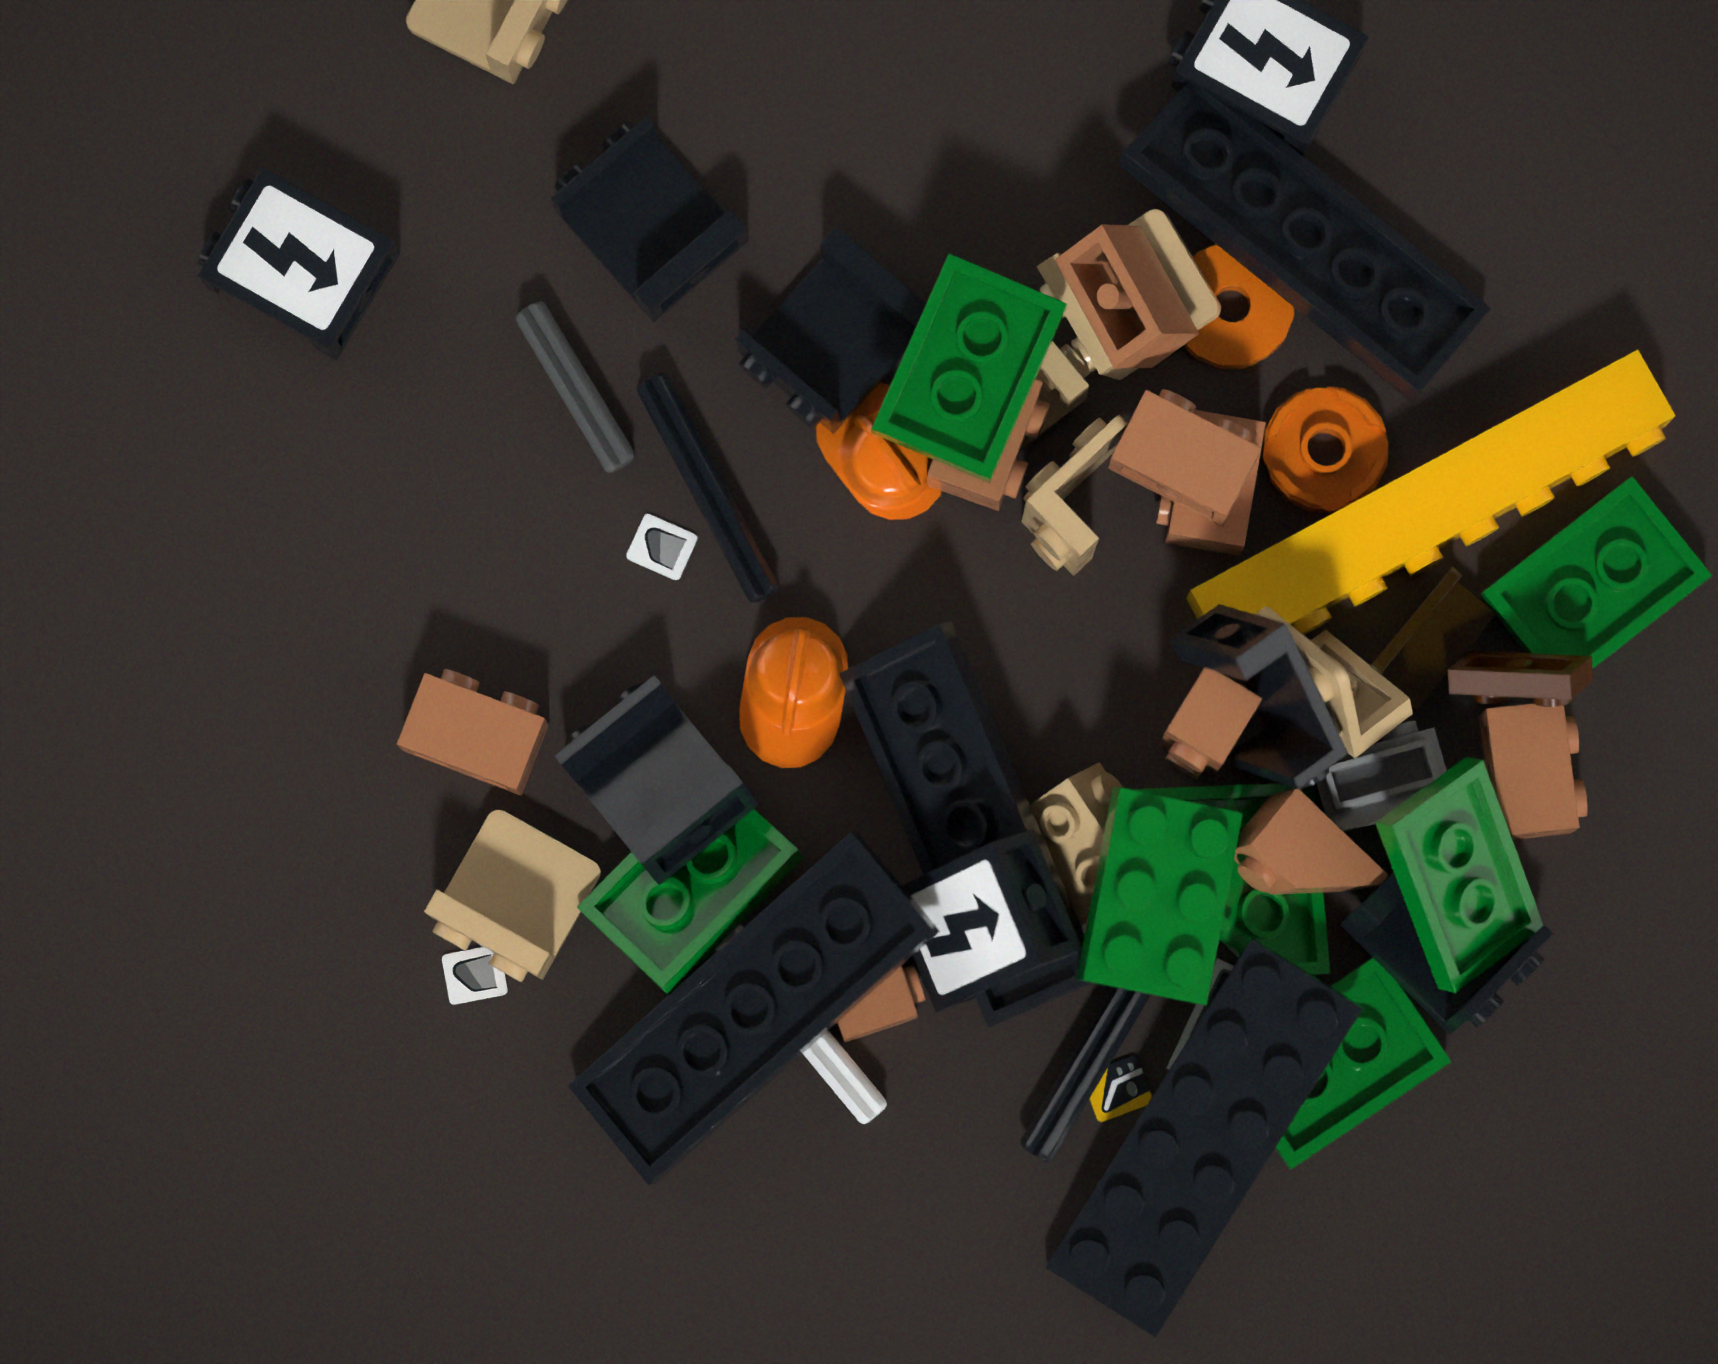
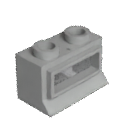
[1314,721,1447,832]

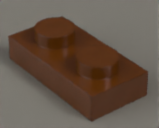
[1448,651,1593,707]

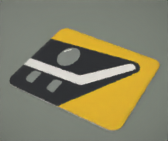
[1089,1056,1152,1122]

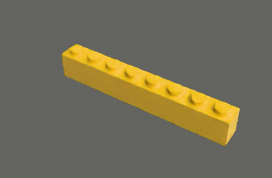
[1186,350,1676,635]

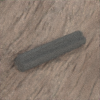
[516,301,635,473]

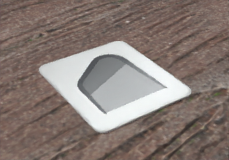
[626,514,697,580]
[442,947,508,1005]

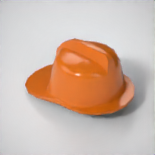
[816,382,942,520]
[739,617,848,768]

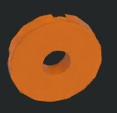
[1184,244,1294,369]
[1262,386,1389,513]

